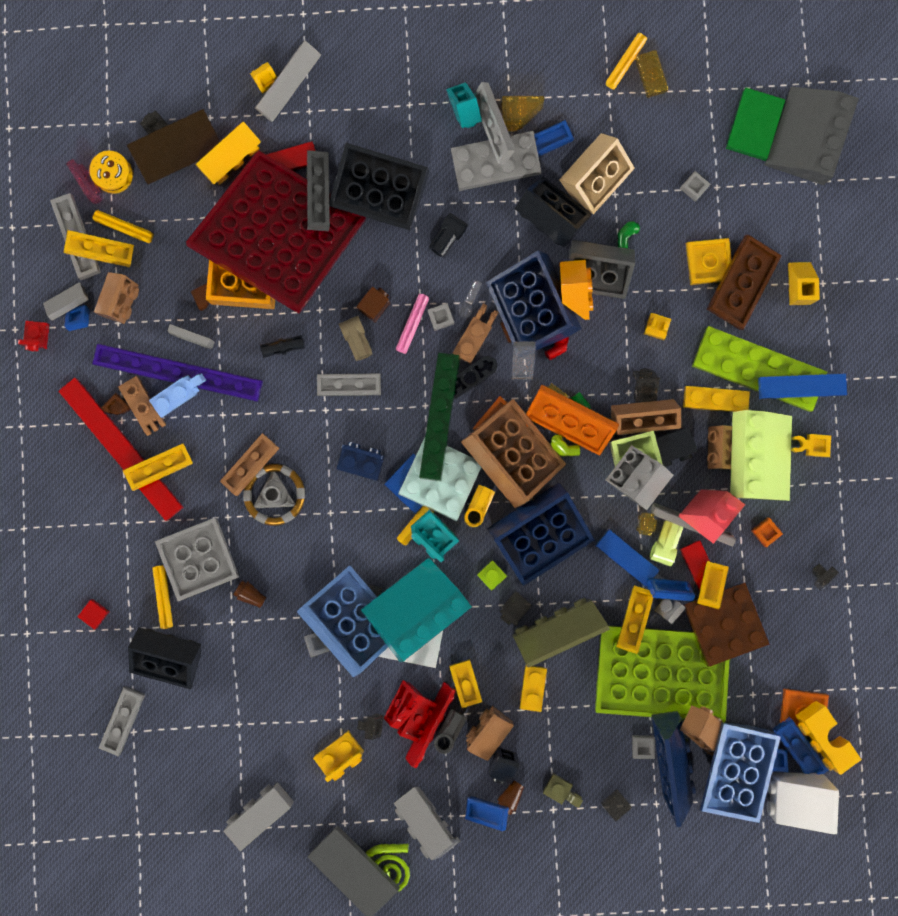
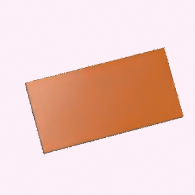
[526,385,619,456]

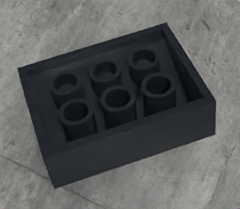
[329,143,430,231]

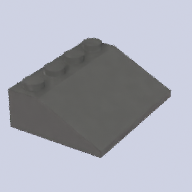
[764,87,859,185]

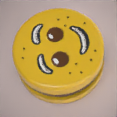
[89,150,133,194]

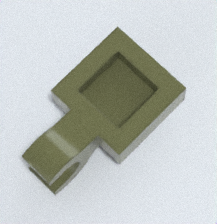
[543,773,583,808]

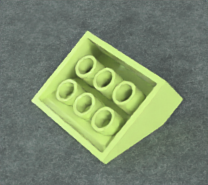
[730,410,792,501]

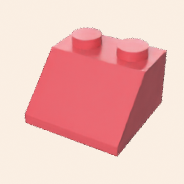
[679,489,745,544]

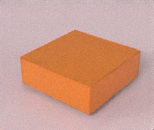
[751,517,783,547]

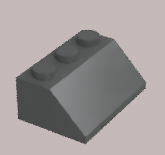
[567,240,635,299]

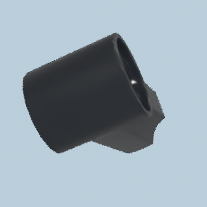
[429,213,468,258]

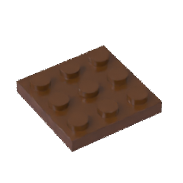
[683,583,770,667]

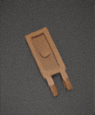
[452,303,499,365]

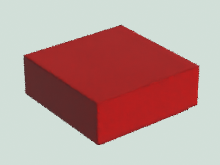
[78,599,110,630]

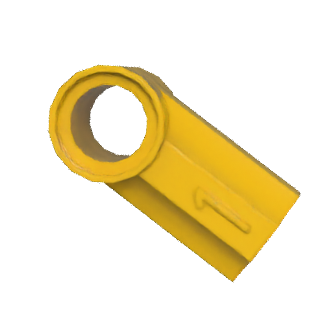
[464,485,495,527]

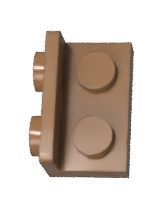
[707,426,732,470]

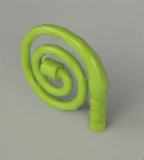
[366,843,410,892]

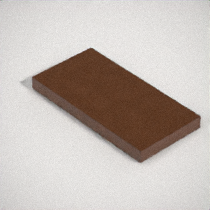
[706,234,782,330]

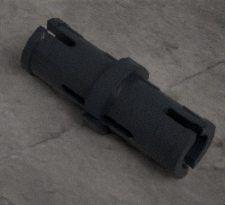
[260,335,305,358]

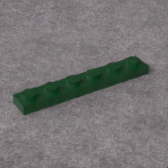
[419,353,460,482]

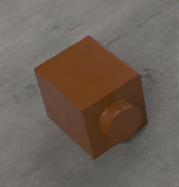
[357,286,390,323]

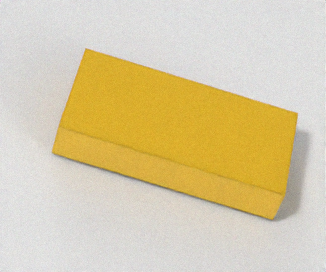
[697,561,729,609]

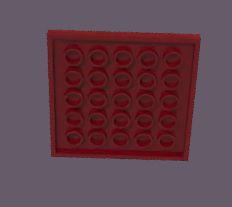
[186,150,366,314]

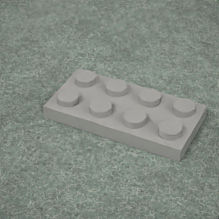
[451,131,541,191]

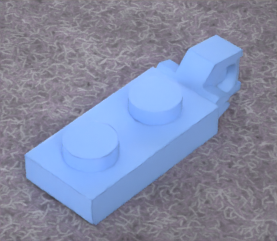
[149,373,206,418]

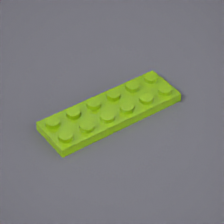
[692,326,827,412]

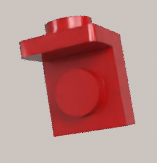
[18,321,50,352]

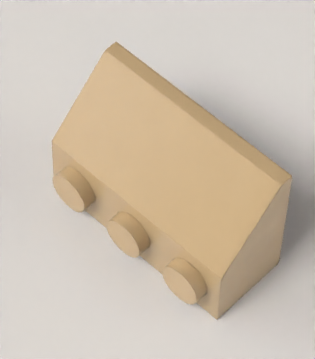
[559,133,635,214]

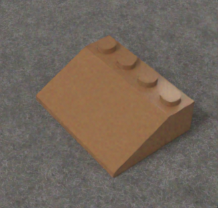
[461,399,566,508]

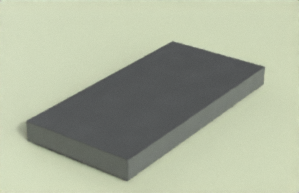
[307,825,400,916]

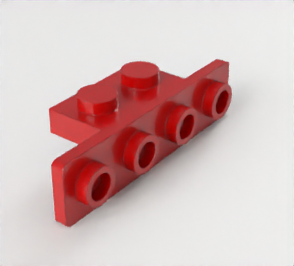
[397,682,456,768]

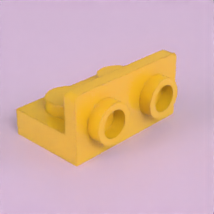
[313,730,364,782]

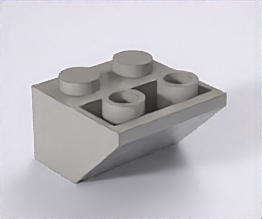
[606,445,673,510]

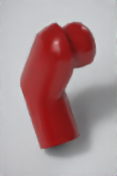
[545,337,569,361]

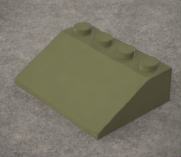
[512,597,610,668]

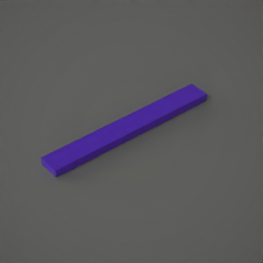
[92,344,263,402]

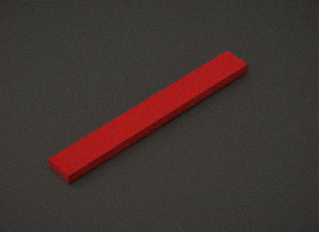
[58,378,184,521]

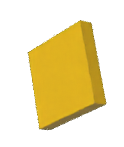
[686,238,732,285]

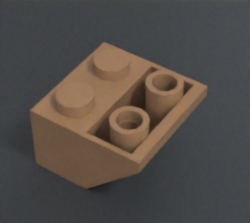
[94,272,139,324]
[466,706,514,761]

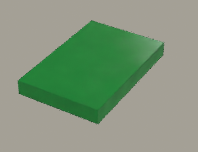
[725,87,785,161]

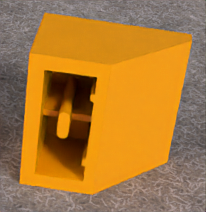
[560,260,593,320]

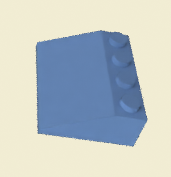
[297,565,388,677]
[700,722,781,823]

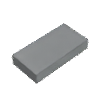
[43,282,89,321]
[167,324,215,349]

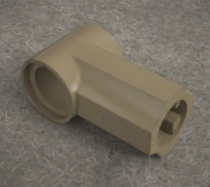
[339,316,373,361]

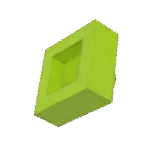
[477,560,507,591]

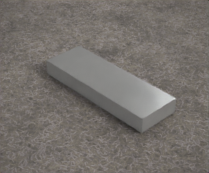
[317,373,381,396]
[99,686,145,756]

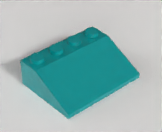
[361,558,472,662]

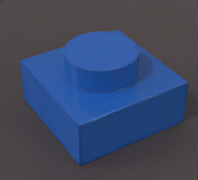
[64,305,90,331]
[772,749,789,773]

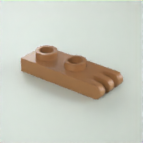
[118,376,166,436]

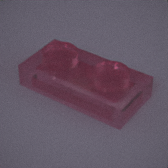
[66,159,102,205]

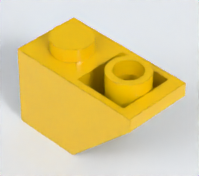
[788,262,820,305]

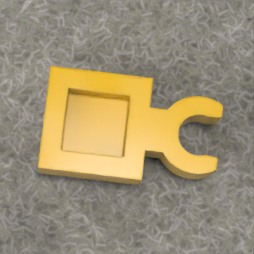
[791,434,831,457]

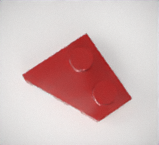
[384,680,425,729]

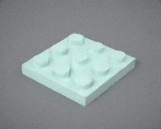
[398,438,481,521]

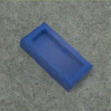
[534,120,574,157]
[647,578,695,601]
[465,796,509,831]

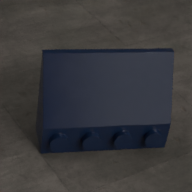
[486,250,582,357]
[487,483,595,586]
[651,711,696,827]

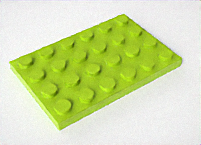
[595,625,730,723]

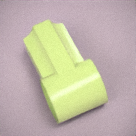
[650,521,683,567]

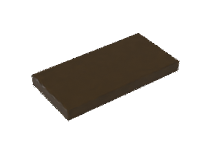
[127,109,220,185]

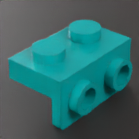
[411,509,459,562]

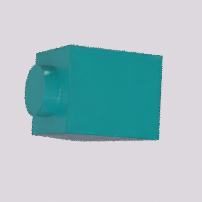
[446,83,482,128]

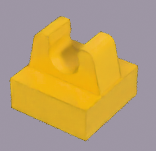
[250,62,277,94]
[644,313,671,340]

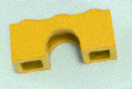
[795,701,862,775]

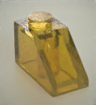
[501,96,544,131]

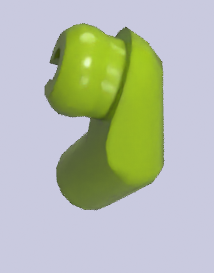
[551,435,580,456]

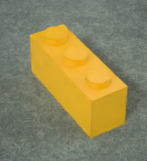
[195,121,261,185]

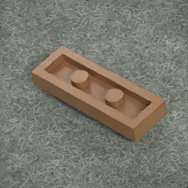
[220,433,279,496]

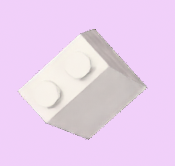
[767,773,839,834]

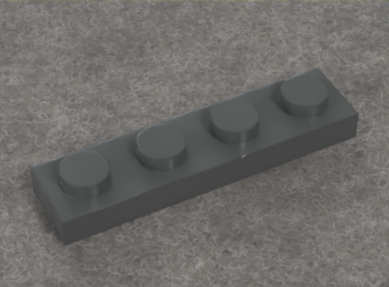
[307,151,330,231]

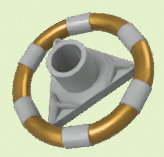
[243,464,305,526]

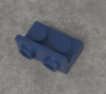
[336,442,385,481]

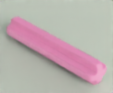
[396,294,429,354]

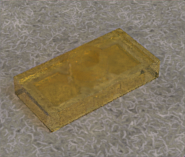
[635,50,668,98]

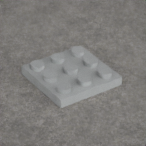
[155,518,240,601]

